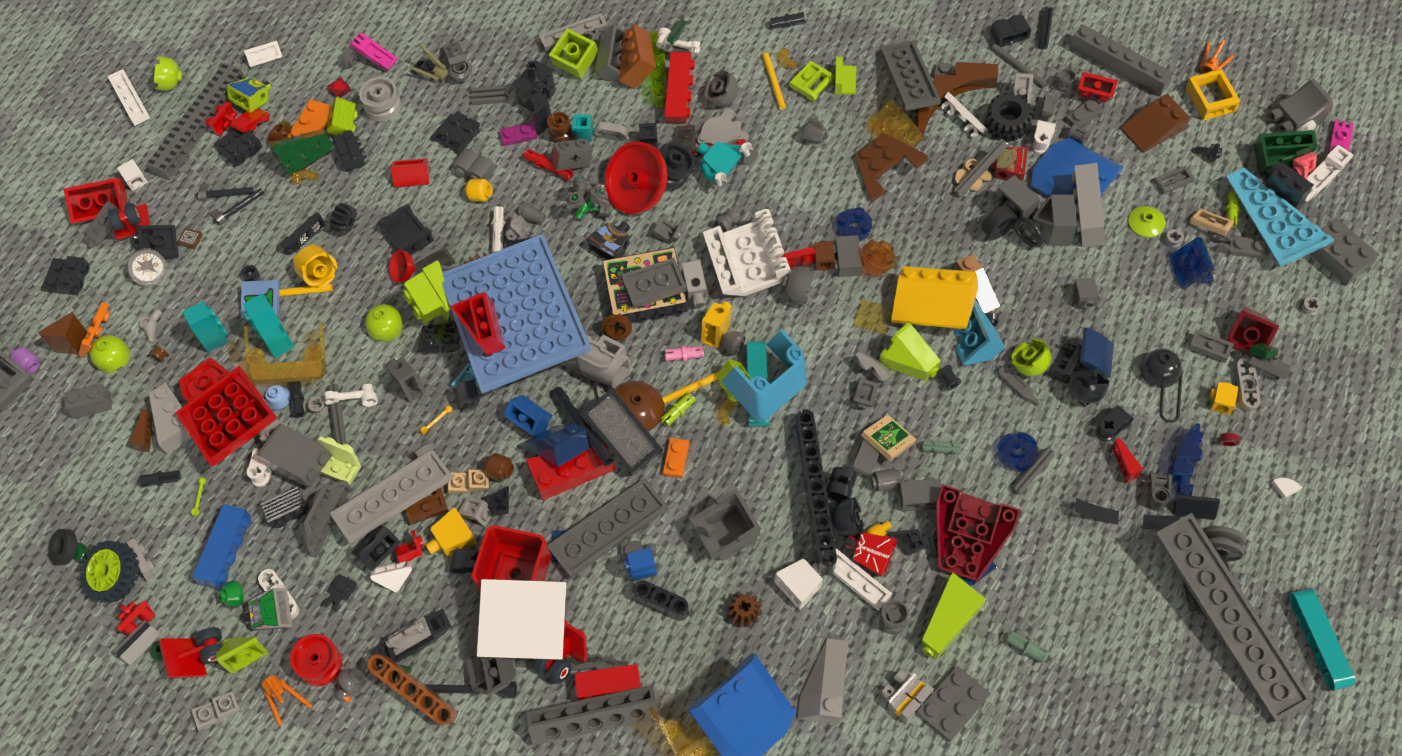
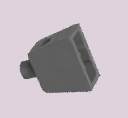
[387,357,426,403]

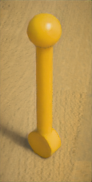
[420,405,452,435]

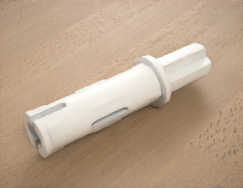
[491,206,505,253]

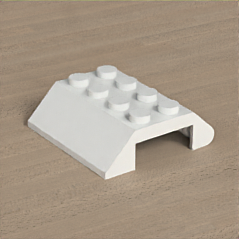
[703,209,791,296]

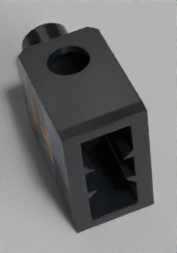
[587,221,630,260]

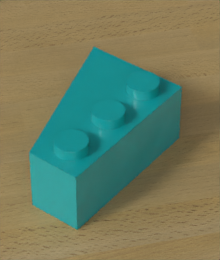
[243,293,295,358]
[183,301,229,352]

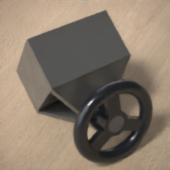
[1014,195,1077,248]

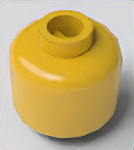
[464,179,492,202]

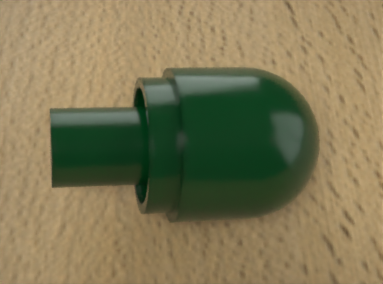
[73,541,90,563]

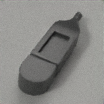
[998,366,1040,406]

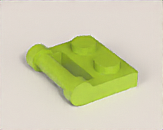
[790,61,835,102]

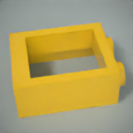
[1185,69,1241,121]

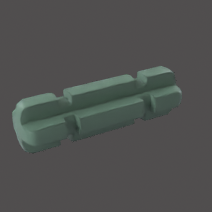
[922,440,961,454]

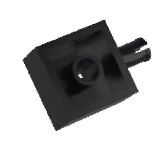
[514,60,556,112]

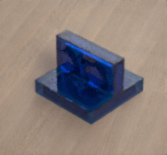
[1169,237,1215,289]

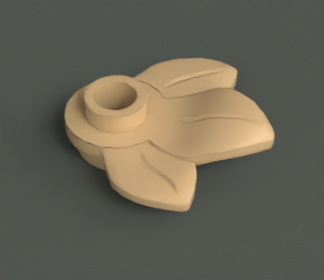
[955,159,991,192]

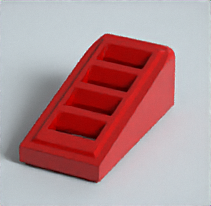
[1112,438,1143,483]

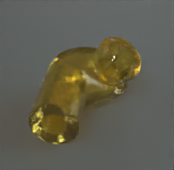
[778,48,798,70]
[292,169,319,184]
[718,398,737,426]

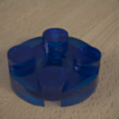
[836,207,873,242]
[998,432,1038,472]

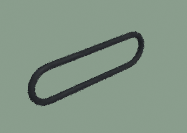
[1160,371,1183,423]

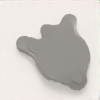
[697,108,749,145]

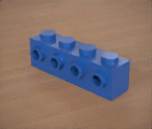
[192,504,251,590]

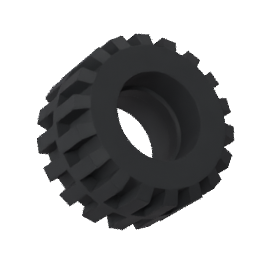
[985,93,1032,142]

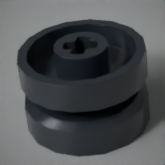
[658,143,695,189]

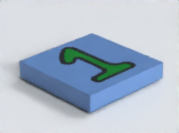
[241,280,280,319]

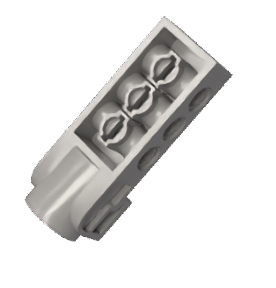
[560,335,631,388]

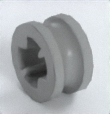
[1165,229,1184,248]
[1301,296,1322,315]
[308,396,327,415]

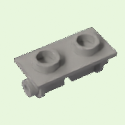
[506,212,526,240]
[386,617,432,655]

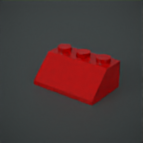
[63,178,127,224]

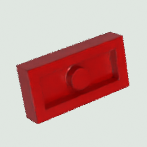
[781,247,815,269]

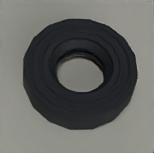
[49,529,77,565]

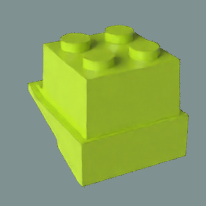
[403,260,451,324]

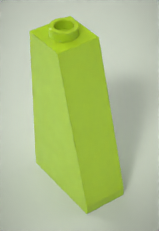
[921,573,986,659]

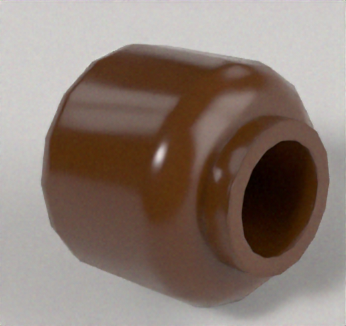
[483,453,514,481]

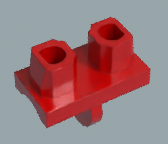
[206,102,238,137]
[117,600,156,635]

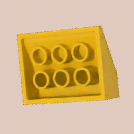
[891,266,979,329]

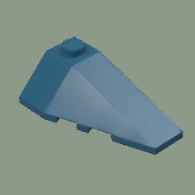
[955,300,1005,366]

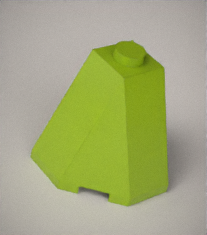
[879,322,941,381]

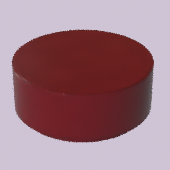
[1219,433,1240,447]

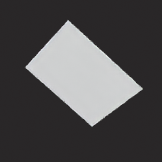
[477,579,566,659]

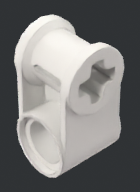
[1032,120,1056,155]
[247,448,272,487]

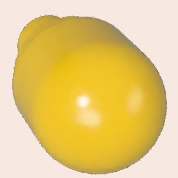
[866,520,892,536]

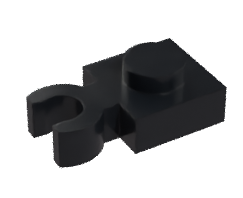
[323,574,357,612]

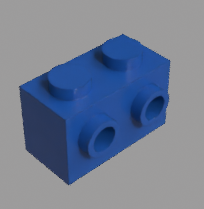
[504,395,553,436]

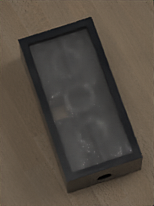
[582,388,663,475]

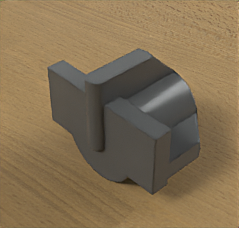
[802,117,827,143]

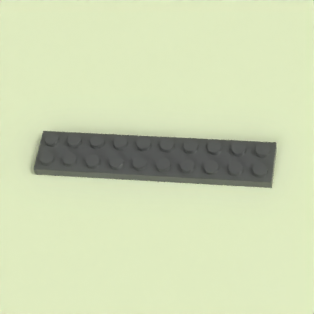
[1154,513,1313,722]

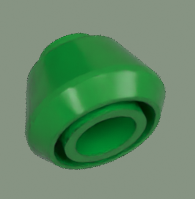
[218,580,244,607]

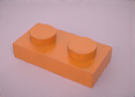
[663,438,690,479]

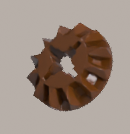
[268,121,292,142]
[602,313,632,341]

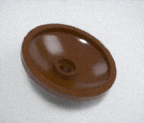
[613,381,665,432]

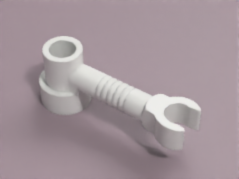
[656,28,700,53]
[325,384,378,407]

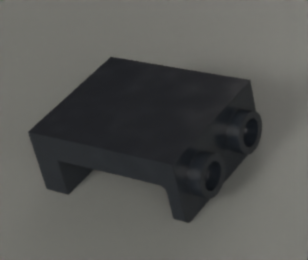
[378,204,434,255]

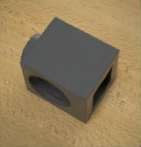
[1072,277,1099,309]

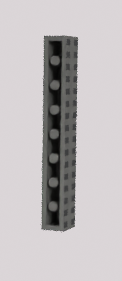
[147,62,246,181]

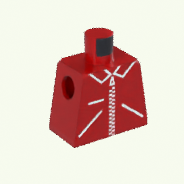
[845,532,898,576]

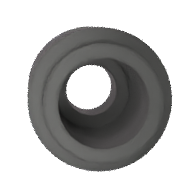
[870,468,901,491]

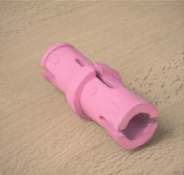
[665,345,704,361]

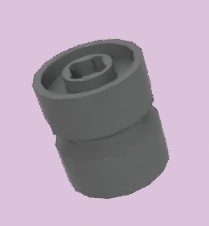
[880,600,909,635]

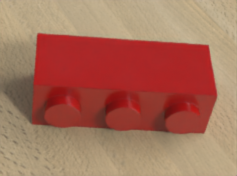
[575,664,641,701]

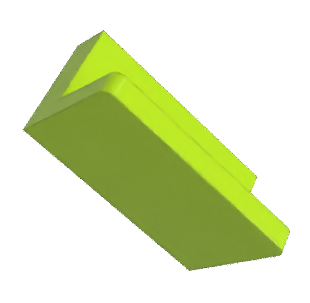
[835,56,856,95]

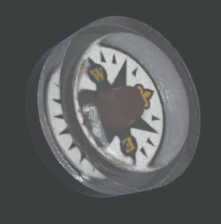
[127,248,167,286]

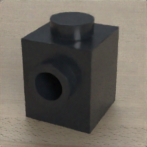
[453,379,480,411]

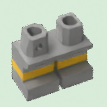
[881,669,934,724]

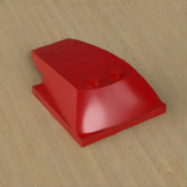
[175,357,278,467]

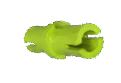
[1225,191,1240,228]
[660,392,696,427]

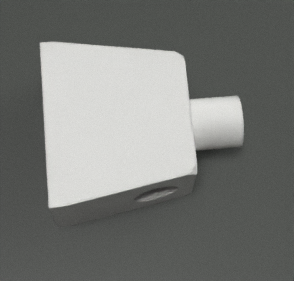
[774,559,823,610]

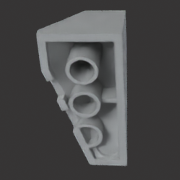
[798,639,848,724]

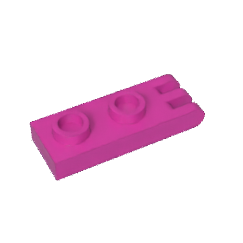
[349,32,398,73]
[1328,119,1354,154]

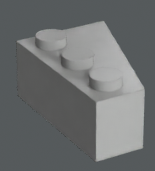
[149,382,191,454]

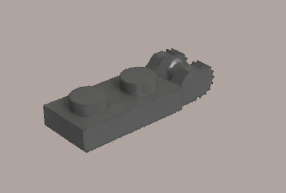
[1215,234,1269,259]

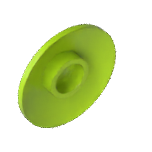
[1128,206,1166,237]

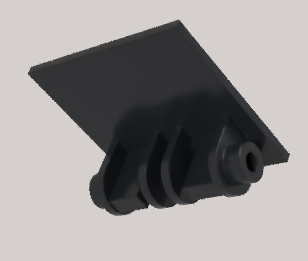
[418,322,459,354]

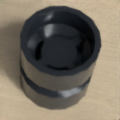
[826,467,857,502]

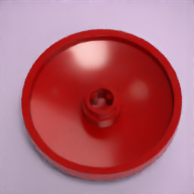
[605,141,667,214]

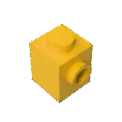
[1209,382,1238,415]

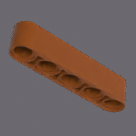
[367,655,457,725]

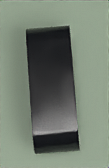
[633,580,689,621]

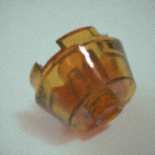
[861,239,898,276]

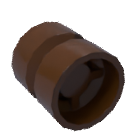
[547,112,572,143]

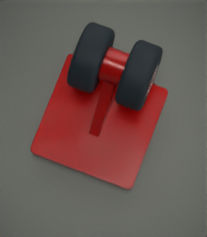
[108,203,151,240]
[534,619,587,684]
[159,627,223,678]

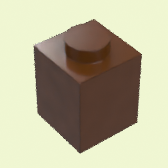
[814,241,835,270]

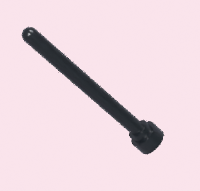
[424,681,517,699]

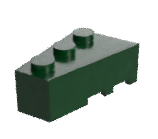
[266,130,335,176]
[1253,130,1318,176]

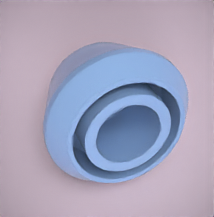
[265,385,290,410]

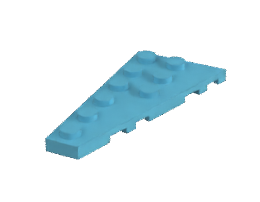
[1226,167,1334,267]

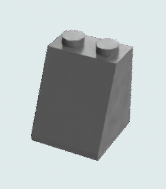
[257,423,332,487]

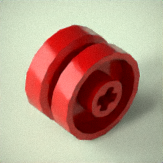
[290,634,343,687]

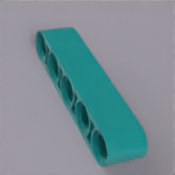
[747,341,769,427]
[1289,588,1355,691]

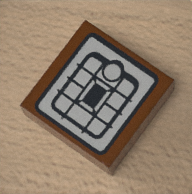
[177,228,203,250]

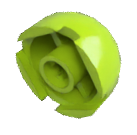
[154,56,183,91]
[365,304,404,342]
[90,335,131,373]
[1011,338,1052,377]

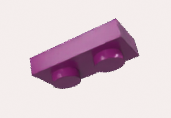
[500,122,538,146]

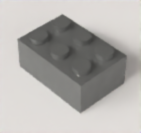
[1310,218,1380,286]

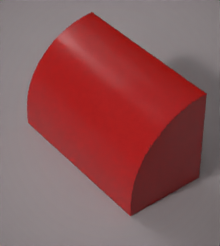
[390,158,430,187]

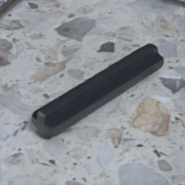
[1038,6,1054,50]

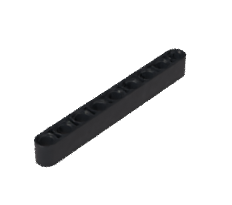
[796,409,837,575]

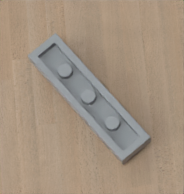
[539,13,608,52]

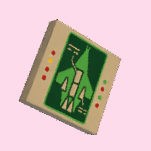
[861,415,916,461]

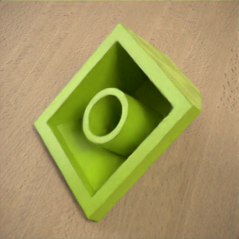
[216,637,269,674]

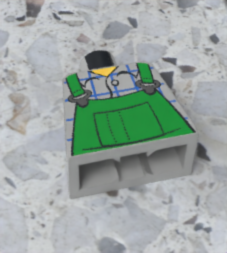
[243,588,292,629]

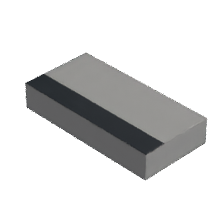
[114,620,161,665]

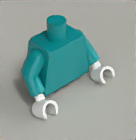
[697,141,753,187]

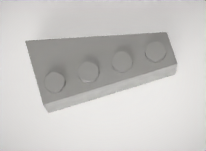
[1071,163,1105,247]

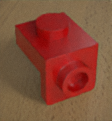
[395,530,424,563]

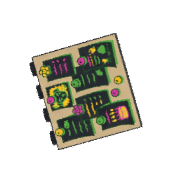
[602,247,688,325]

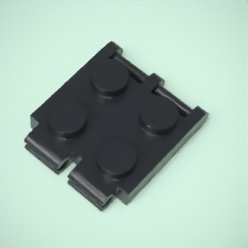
[431,111,480,155]

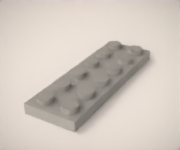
[330,449,453,544]

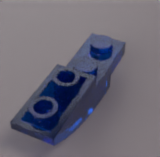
[1170,423,1203,496]

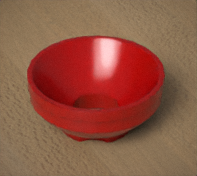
[389,250,416,283]

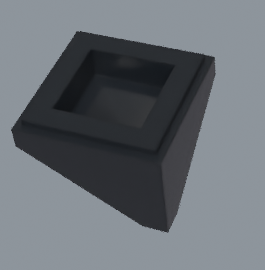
[410,59,435,73]

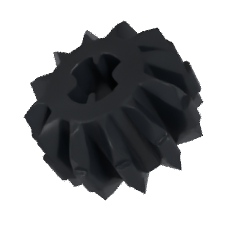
[329,203,357,235]

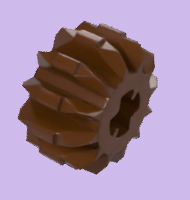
[727,592,762,628]

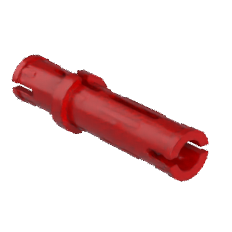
[523,148,574,181]

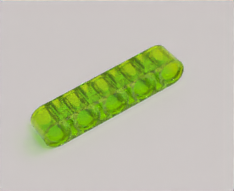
[650,31,667,108]

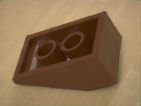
[1121,93,1190,153]

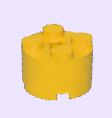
[293,244,337,287]

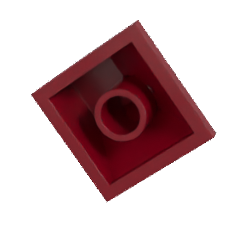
[1226,306,1279,355]

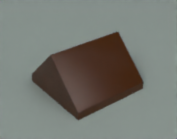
[38,312,87,355]

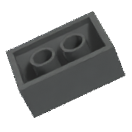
[594,24,625,82]

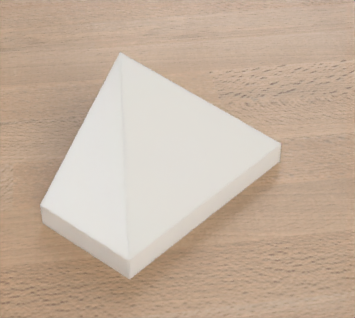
[371,561,412,592]

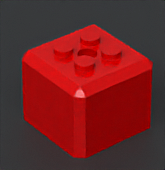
[471,525,551,594]

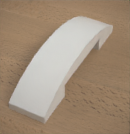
[1305,145,1354,203]

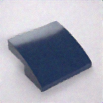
[1080,327,1114,378]

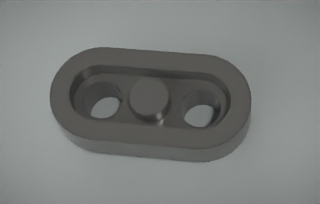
[340,46,362,68]

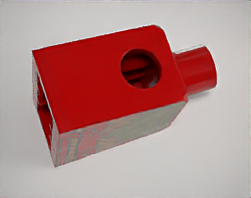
[990,147,1028,181]

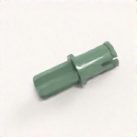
[1006,631,1048,663]

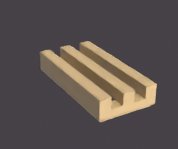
[1190,209,1234,236]

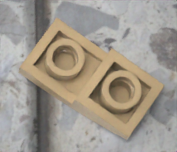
[447,470,489,494]

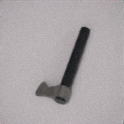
[197,184,254,200]
[209,188,265,225]

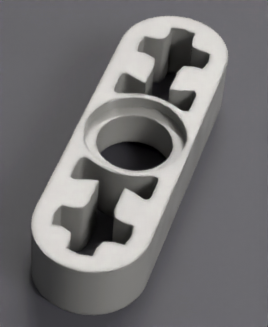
[1235,358,1261,412]

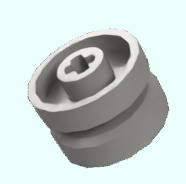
[359,77,402,121]

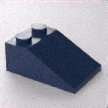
[523,423,589,467]

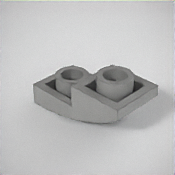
[856,352,894,382]
[191,691,239,731]

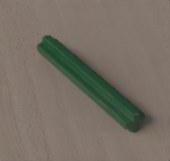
[667,17,688,45]

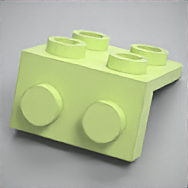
[317,436,361,485]

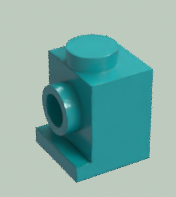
[572,114,593,142]

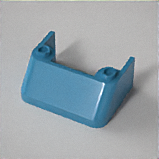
[721,329,807,422]

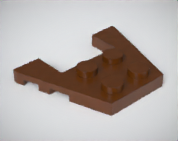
[855,133,929,202]

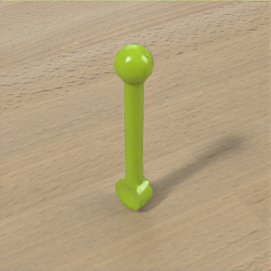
[191,477,206,516]

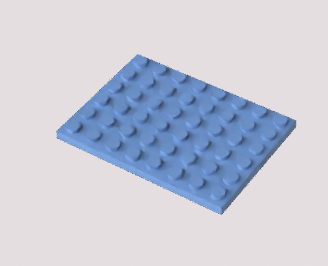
[442,234,592,394]

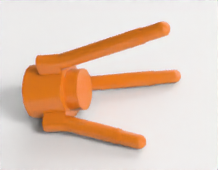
[1199,40,1234,74]
[262,675,312,725]

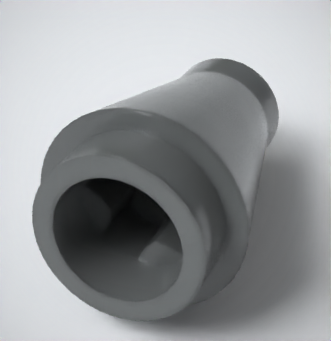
[517,203,546,224]

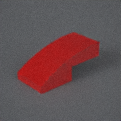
[231,108,270,132]

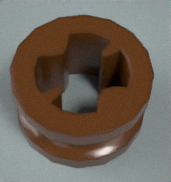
[149,345,169,363]

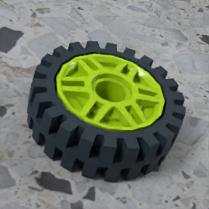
[79,541,140,602]

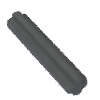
[1012,447,1055,495]

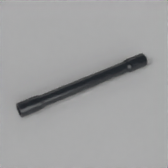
[553,387,614,466]

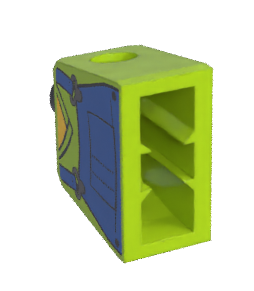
[227,77,271,113]

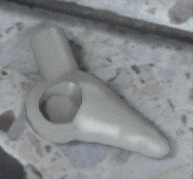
[139,309,162,343]

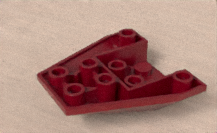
[936,484,1021,582]

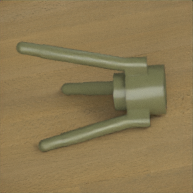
[409,43,449,82]

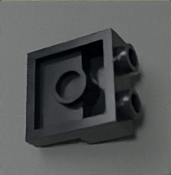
[214,129,263,167]
[133,225,179,258]
[41,256,90,296]

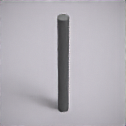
[991,44,1047,88]

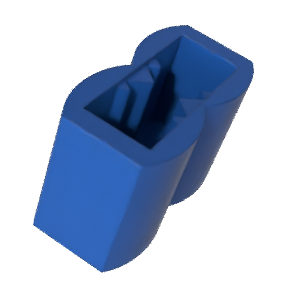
[624,547,657,581]

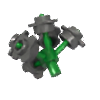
[567,176,613,221]

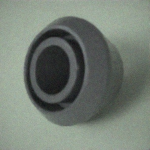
[448,61,472,82]
[721,331,746,355]

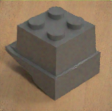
[0,350,32,411]
[690,488,761,561]

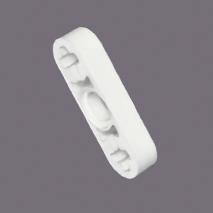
[258,569,299,619]

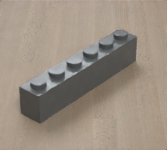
[1070,24,1173,97]

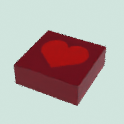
[327,77,352,98]

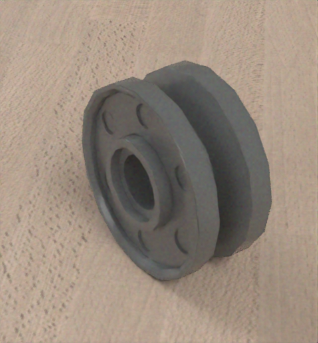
[1202,526,1245,562]

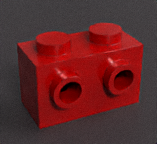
[1076,72,1118,102]

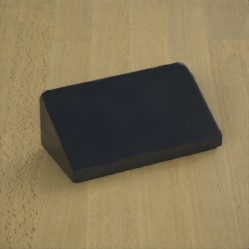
[1174,495,1220,520]

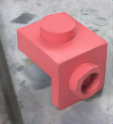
[1292,152,1317,179]

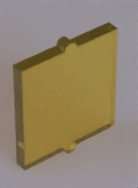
[854,299,893,335]

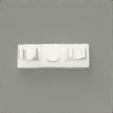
[941,92,988,138]

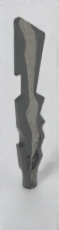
[515,653,629,670]

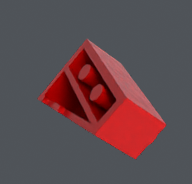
[450,291,505,356]

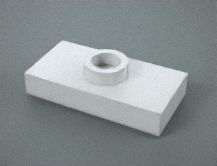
[244,41,283,67]

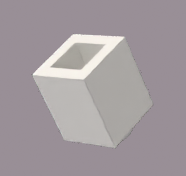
[117,159,148,191]

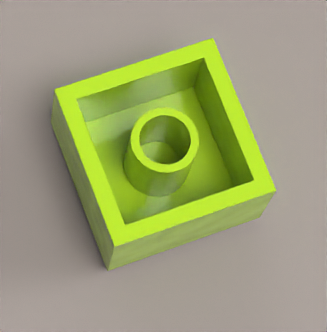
[549,28,598,79]

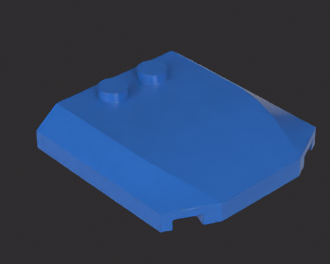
[1030,138,1123,216]
[687,653,796,756]

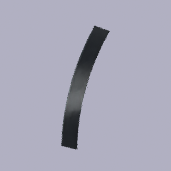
[1075,498,1181,530]

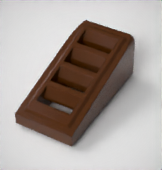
[130,409,153,453]

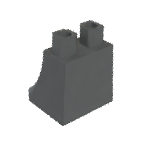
[1268,79,1333,132]

